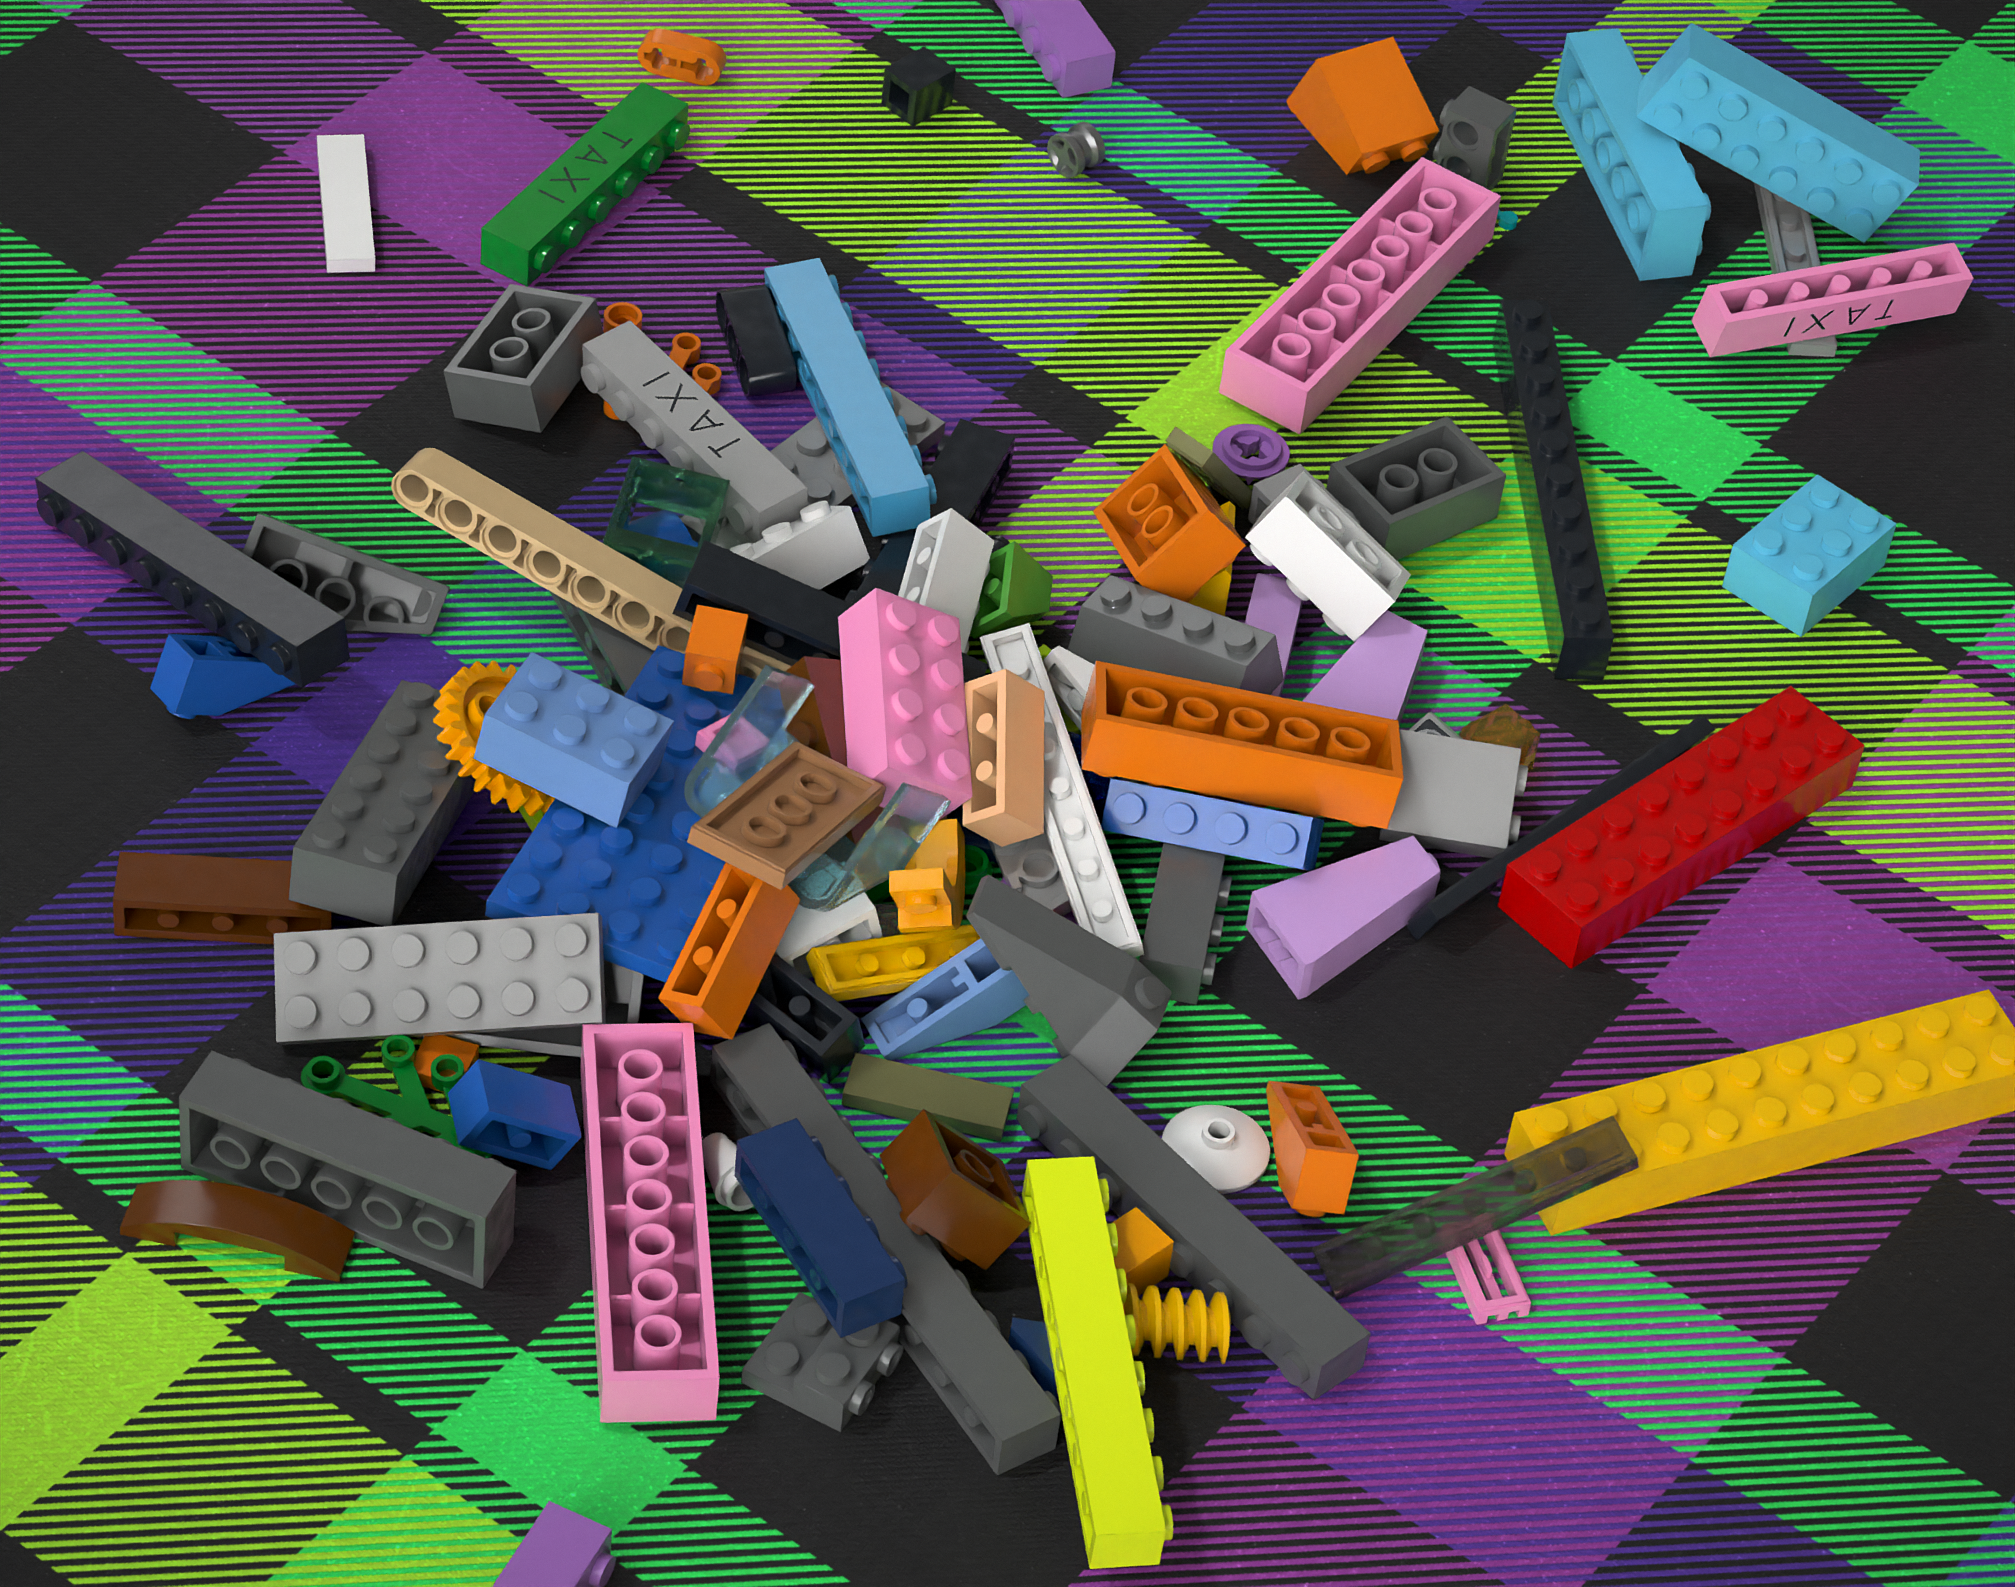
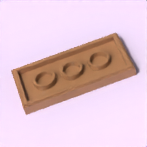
[687,741,886,890]

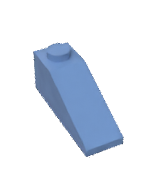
[861,938,1029,1060]

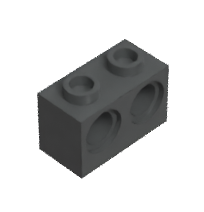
[1433,86,1517,191]

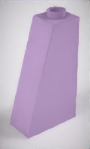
[1303,610,1428,726]
[1245,836,1440,1000]

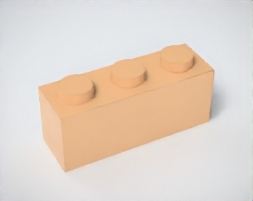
[962,669,1045,847]

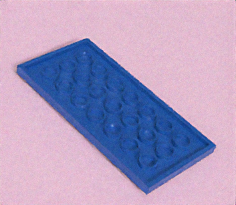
[485,645,790,983]

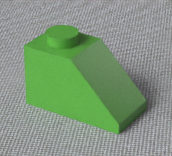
[970,541,1053,638]

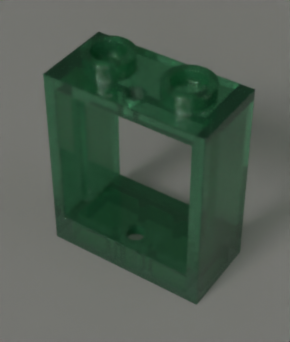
[603,456,730,589]

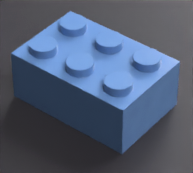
[473,652,674,828]

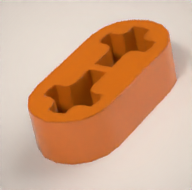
[637,28,727,86]

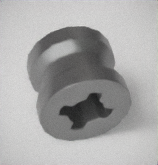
[1047,121,1105,178]

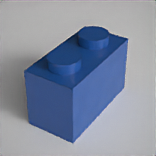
[448,1059,582,1170]

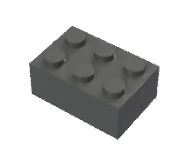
[443,284,604,433]
[1326,416,1506,560]

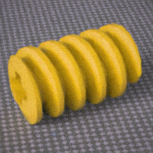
[1122,1283,1231,1364]

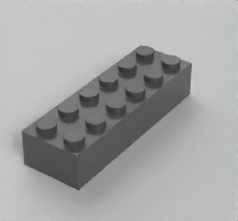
[289,680,476,926]
[179,1051,516,1289]

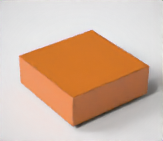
[414,1035,479,1092]

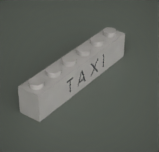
[581,320,808,543]

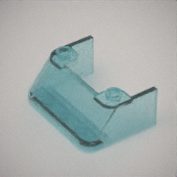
[684,665,951,912]

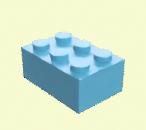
[1722,474,1897,637]

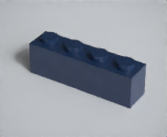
[734,1118,908,1338]

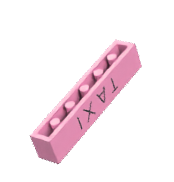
[1691,243,1974,357]

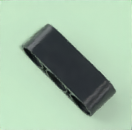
[716,284,796,397]

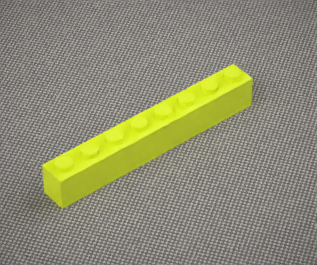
[1022,1156,1173,1569]

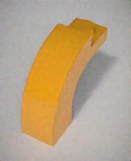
[889,819,965,933]

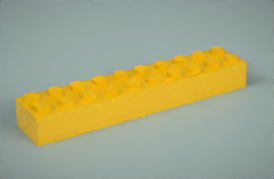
[1504,989,2015,1235]

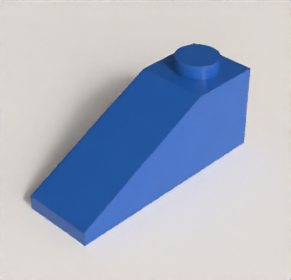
[150,634,295,719]

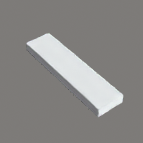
[317,134,375,273]

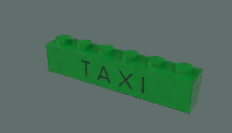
[480,82,690,287]

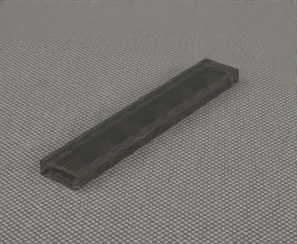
[1311,1116,1639,1301]

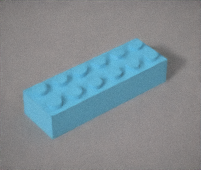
[1636,23,1920,243]
[1552,28,1711,281]

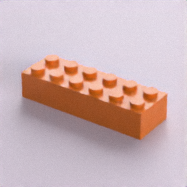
[1081,661,1404,829]

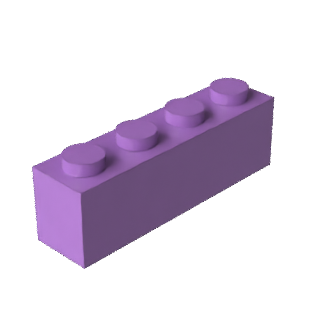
[994,0,1116,98]
[492,1501,616,1587]

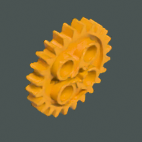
[433,660,555,816]

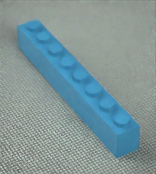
[764,258,937,537]

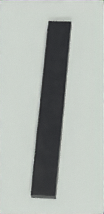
[1406,715,1716,940]

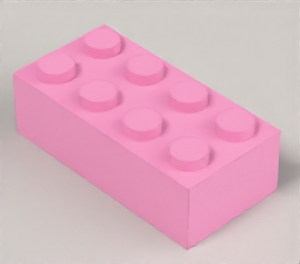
[838,588,973,821]

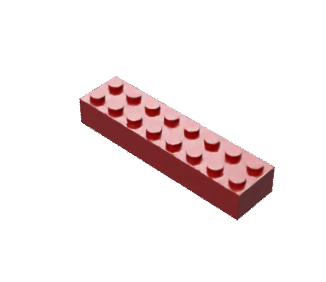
[1498,686,1865,969]

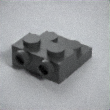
[741,1292,903,1432]

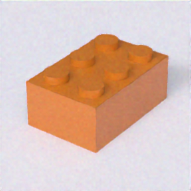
[1093,444,1246,602]

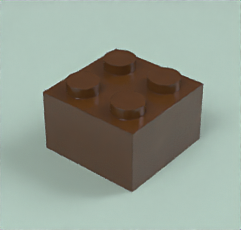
[879,1109,1031,1270]

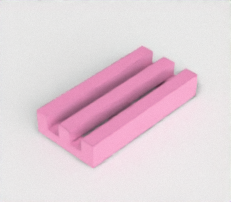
[1439,1218,1531,1325]

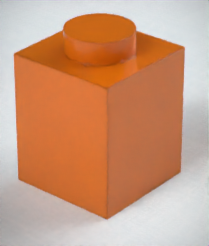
[682,605,748,695]

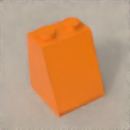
[1286,37,1439,175]

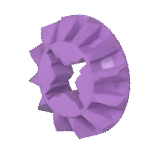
[1212,424,1290,486]

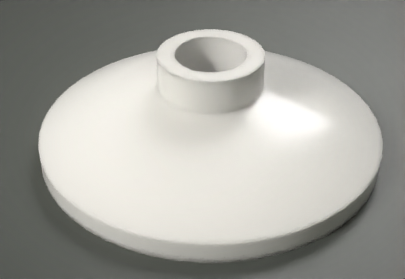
[1162,1105,1270,1194]

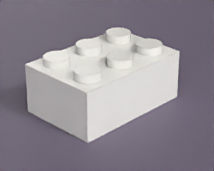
[1245,471,1411,642]

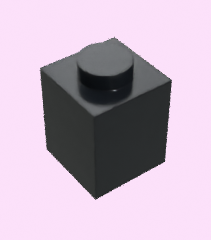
[881,47,956,127]

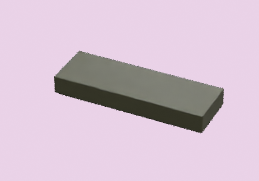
[1165,427,1252,509]
[842,1053,1014,1141]

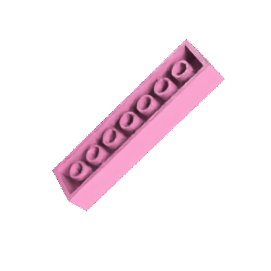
[1219,157,1501,434]
[580,1023,720,1423]

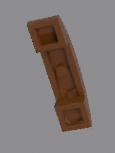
[120,1180,355,1282]

